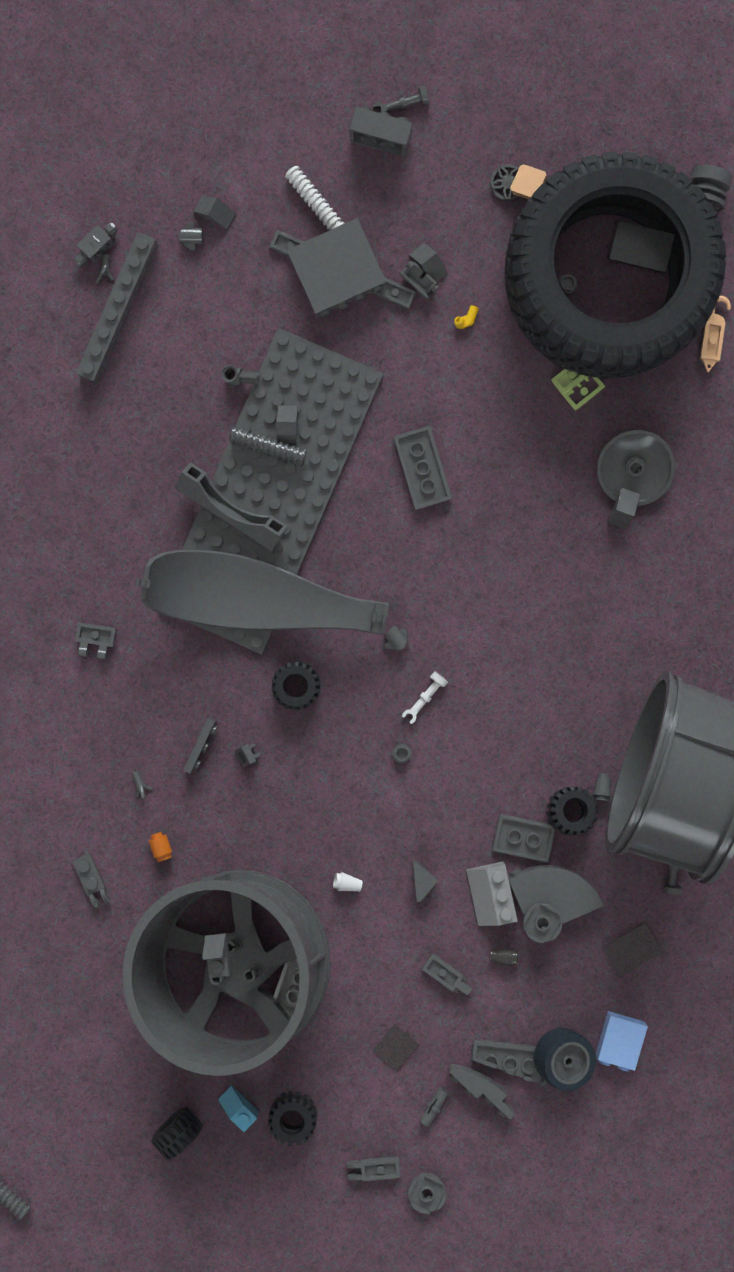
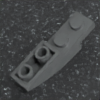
[449,1064,516,1120]

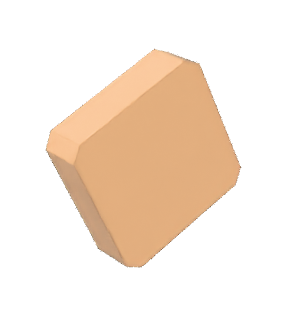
[510,164,548,200]

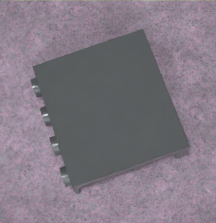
[287,218,386,318]

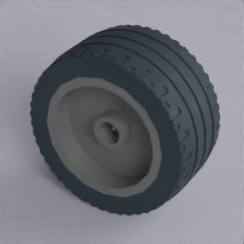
[534,1027,596,1091]

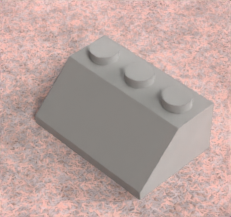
[466,862,518,926]

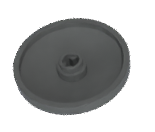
[597,429,675,506]

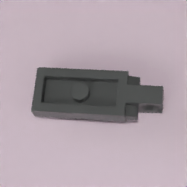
[421,952,472,996]

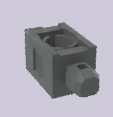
[74,222,118,267]

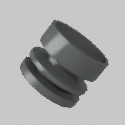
[690,165,733,212]

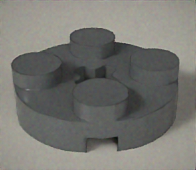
[523,903,562,943]
[408,1173,446,1214]

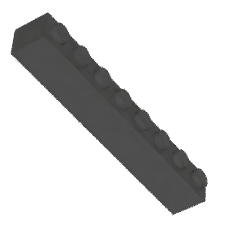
[76,232,159,385]

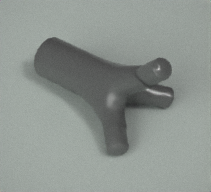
[95,254,114,285]
[131,771,152,799]

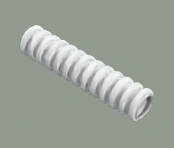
[285,166,345,230]

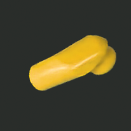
[454,305,479,329]

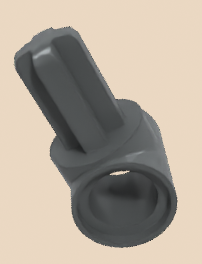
[221,365,260,387]

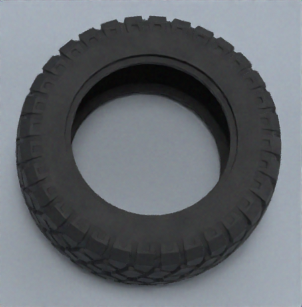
[504,151,726,378]

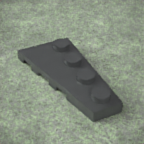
[472,1039,547,1087]

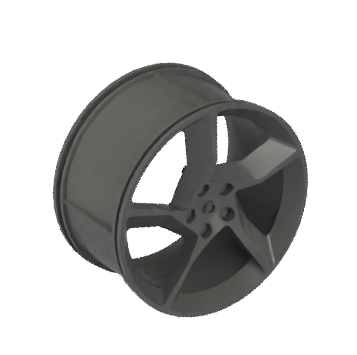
[605,671,734,885]
[123,870,331,1076]

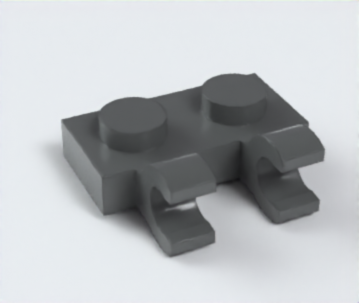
[75,622,117,660]

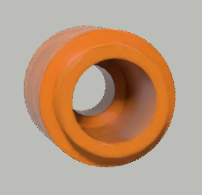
[148,832,172,862]

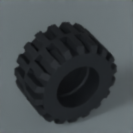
[271,662,321,710]
[546,786,599,835]
[268,1091,317,1146]
[151,1107,203,1160]

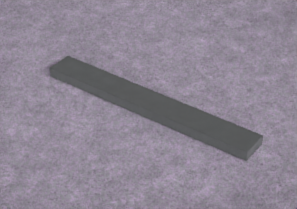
[269,230,417,310]

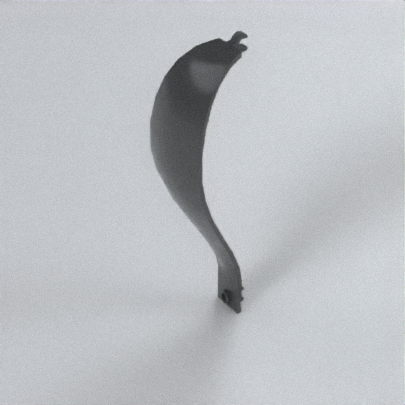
[135,550,389,634]

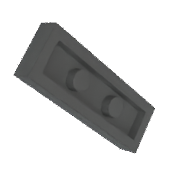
[183,718,218,774]

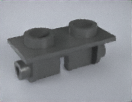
[399,261,439,300]

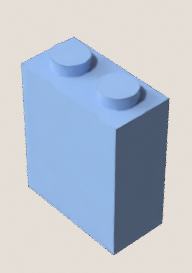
[596,1011,648,1071]

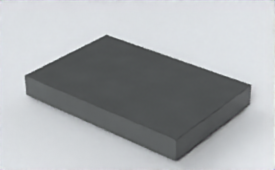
[609,221,675,273]
[492,813,555,863]

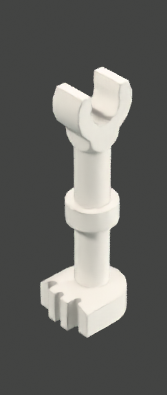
[402,671,448,724]

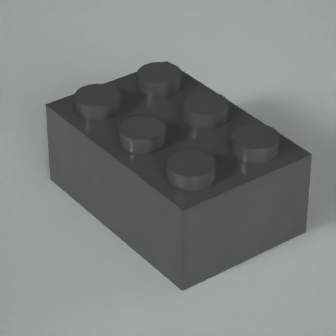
[350,106,412,157]

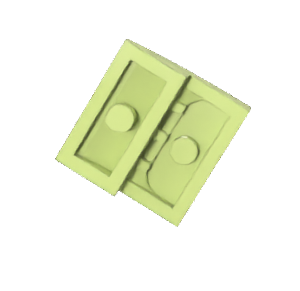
[551,369,605,411]

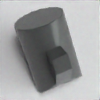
[179,222,203,250]
[384,626,408,650]

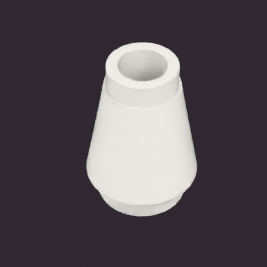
[333,872,362,892]

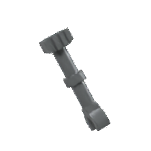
[373,85,430,113]
[664,865,682,895]

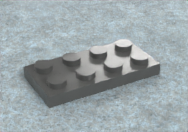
[393,425,452,510]

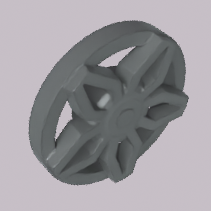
[490,164,520,201]

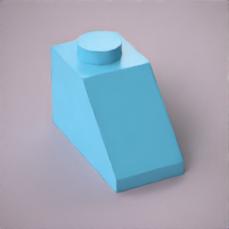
[218,1085,259,1132]

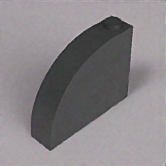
[508,865,604,928]

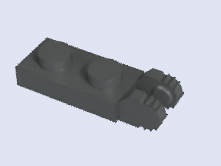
[72,853,110,909]
[346,1156,401,1181]

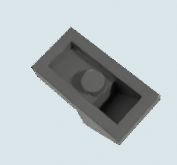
[202,933,231,978]

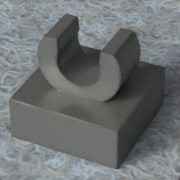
[234,744,260,767]

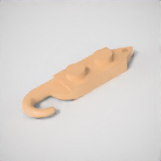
[699,296,731,372]

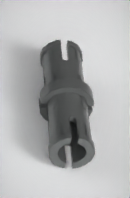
[419,1087,450,1127]

